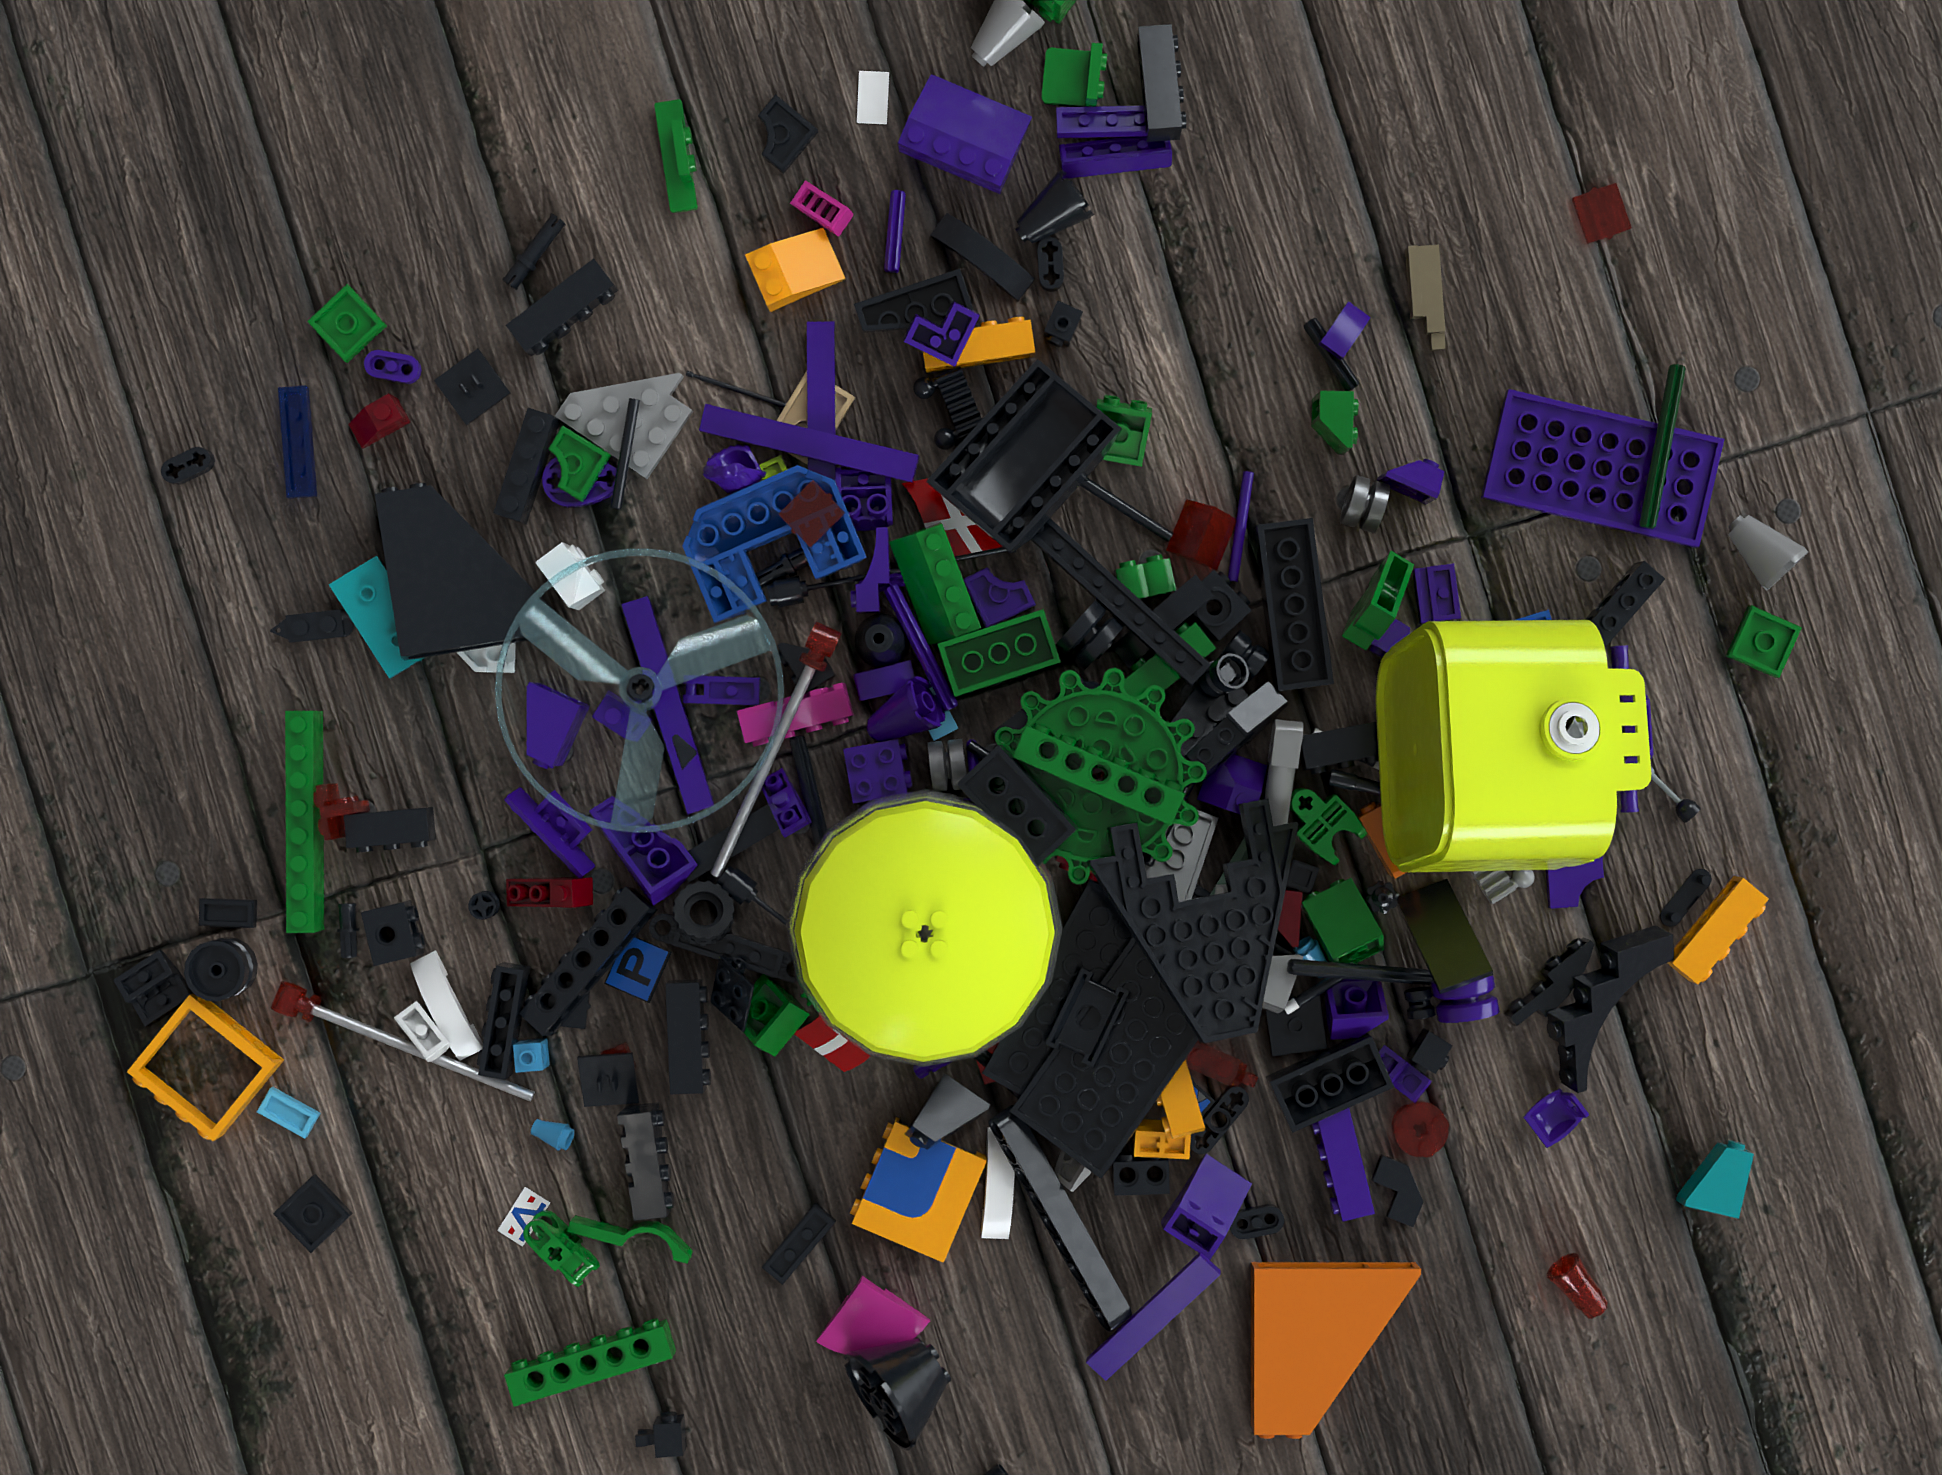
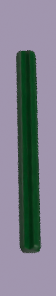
[1639,364,1686,529]

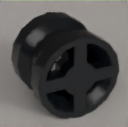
[468,891,500,920]

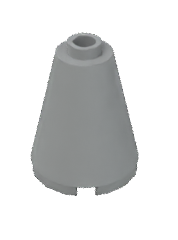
[971,0,1045,67]
[1728,515,1808,591]

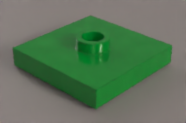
[307,284,387,363]
[1726,605,1802,678]

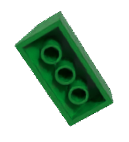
[889,522,981,645]

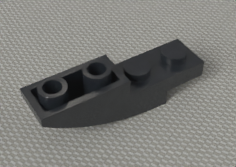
[1504,937,1594,1026]

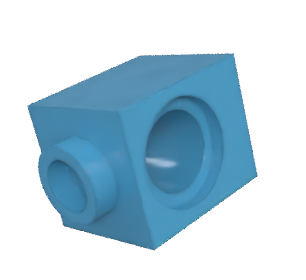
[513,1038,550,1073]

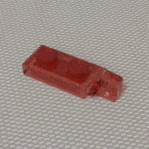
[1186,1041,1258,1088]

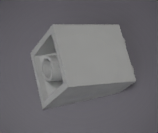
[1262,955,1303,1013]

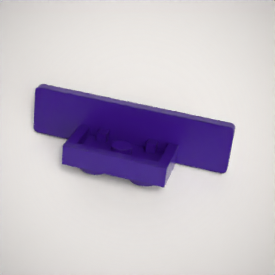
[504,787,595,878]

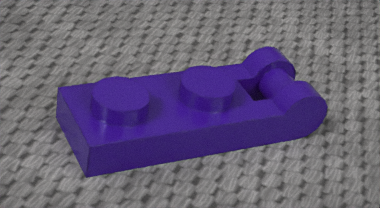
[683,675,761,705]

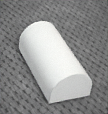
[394,1001,450,1062]

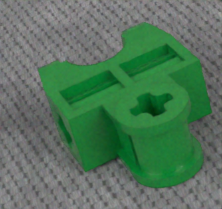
[1290,788,1367,866]
[523,1210,600,1287]

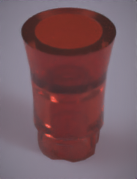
[1547,1253,1608,1319]

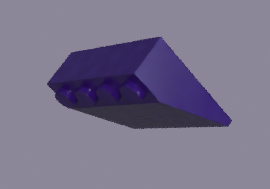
[898,74,1032,194]

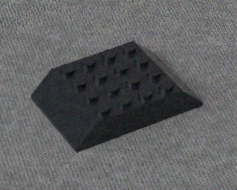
[926,359,1122,553]

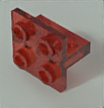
[314,783,370,840]

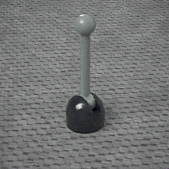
[1651,767,1701,823]

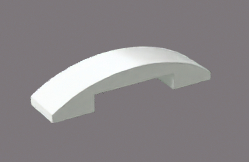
[410,950,483,1061]
[981,1127,1015,1239]

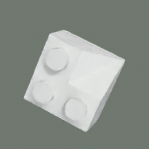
[535,542,605,610]

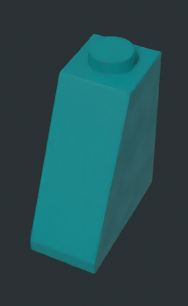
[1676,1140,1754,1219]

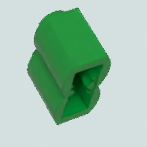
[1114,554,1176,599]

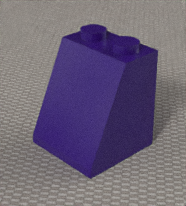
[527,682,590,769]

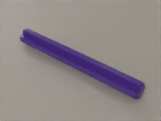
[884,584,958,711]

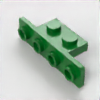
[654,99,698,213]

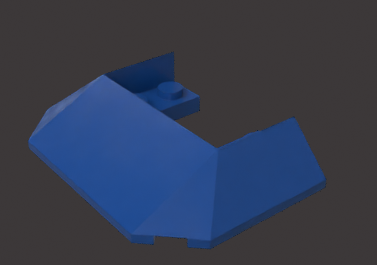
[682,465,867,623]

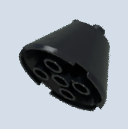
[844,1338,951,1451]

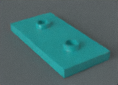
[329,556,424,679]

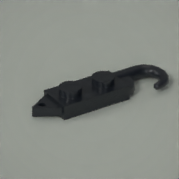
[270,609,355,643]

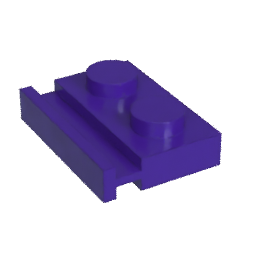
[1412,563,1461,624]

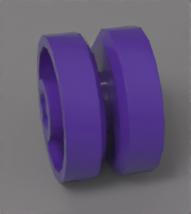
[1431,975,1500,1023]

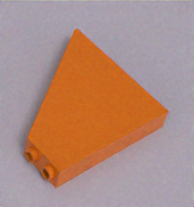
[1251,1262,1421,1439]

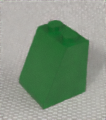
[1302,878,1384,964]

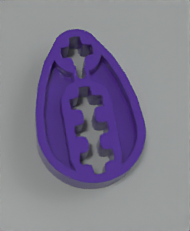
[542,457,617,508]

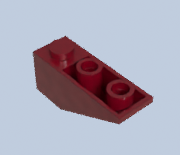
[506,877,593,908]

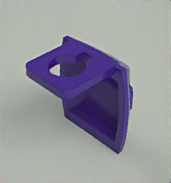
[1523,1088,1589,1148]

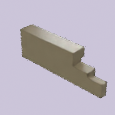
[1405,244,1446,351]

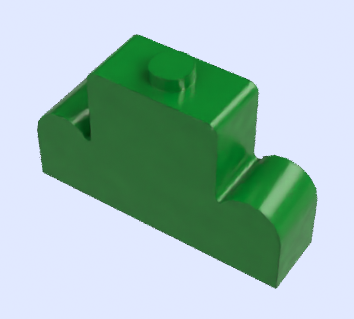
[1342,550,1414,651]

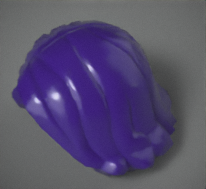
[703,444,767,494]

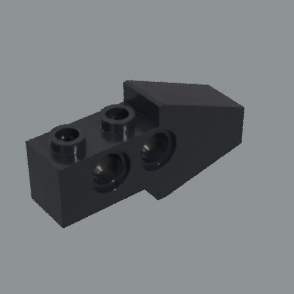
[1185,681,1288,780]

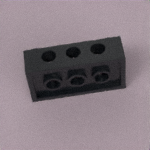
[957,745,1079,867]

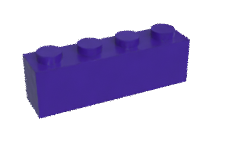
[1311,1108,1375,1222]

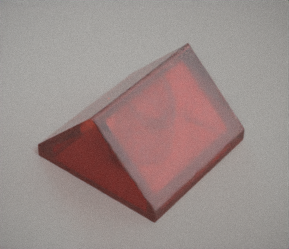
[1166,499,1236,571]

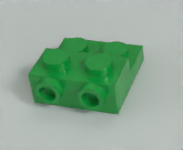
[1096,395,1152,467]

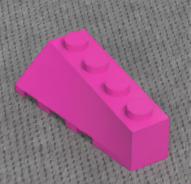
[737,683,854,747]

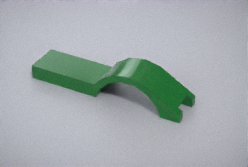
[567,1215,693,1264]

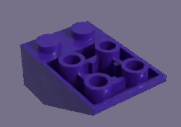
[1161,1154,1252,1260]

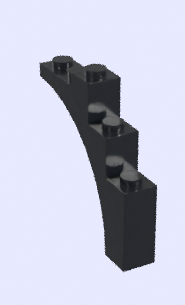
[1547,925,1674,1093]

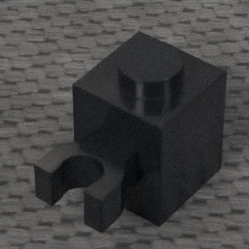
[635,1411,687,1458]

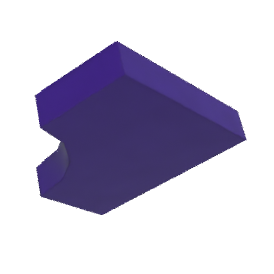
[963,568,1036,628]
[1546,856,1604,909]

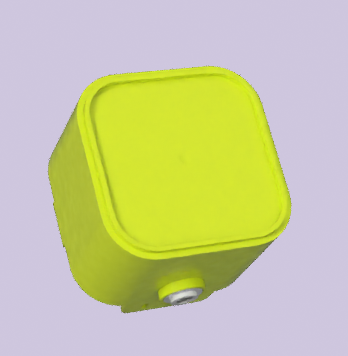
[1376,620,1651,872]

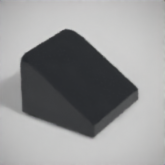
[672,734,697,770]

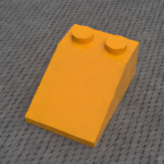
[745,228,845,312]

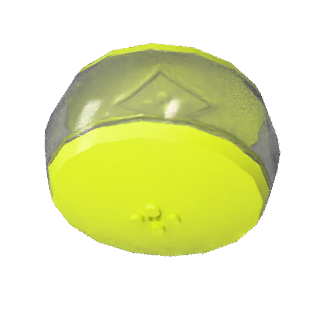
[786,789,1063,1067]

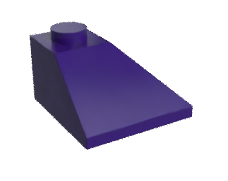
[1376,459,1445,505]
[1197,754,1267,814]
[1324,977,1389,1040]

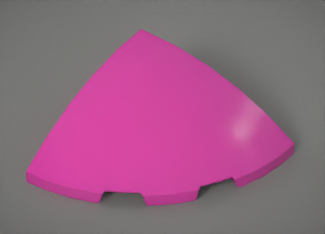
[816,1276,930,1354]

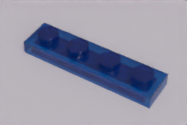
[278,385,317,499]

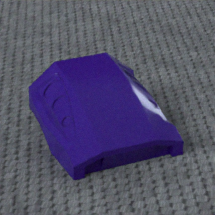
[835,467,893,531]

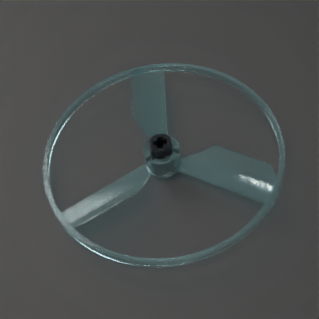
[495,548,784,833]

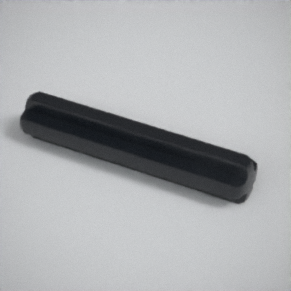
[1304,318,1359,391]

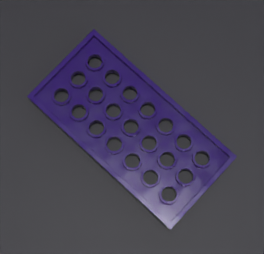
[1481,389,1725,548]

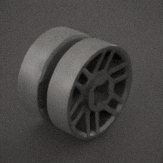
[1340,475,1390,533]
[928,739,967,793]

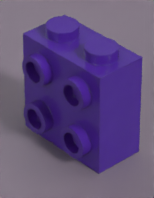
[843,739,913,803]

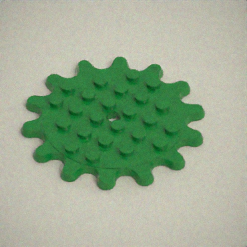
[993,668,1207,884]

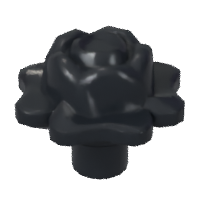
[1365,880,1399,914]

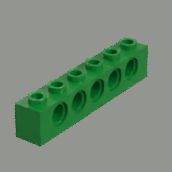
[1013,723,1186,826]
[504,1318,676,1407]

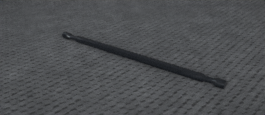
[686,371,787,408]

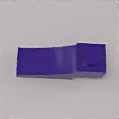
[851,527,890,614]

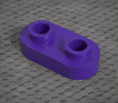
[364,350,422,384]

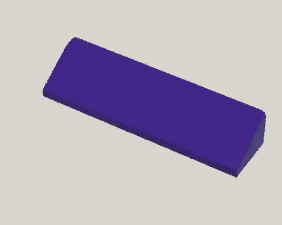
[1059,136,1172,179]

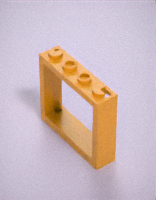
[127,993,284,1141]

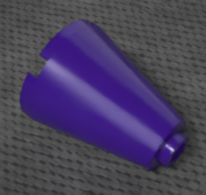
[867,676,945,742]

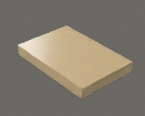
[776,371,855,465]

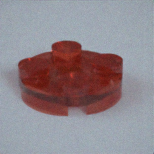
[1392,1100,1449,1158]

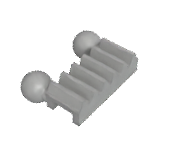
[1470,870,1535,904]

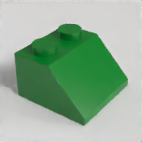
[743,974,810,1057]

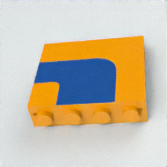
[850,1117,987,1263]

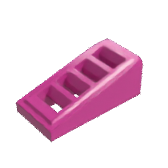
[790,180,853,237]

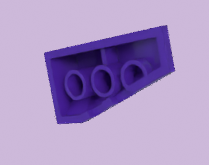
[589,796,697,906]

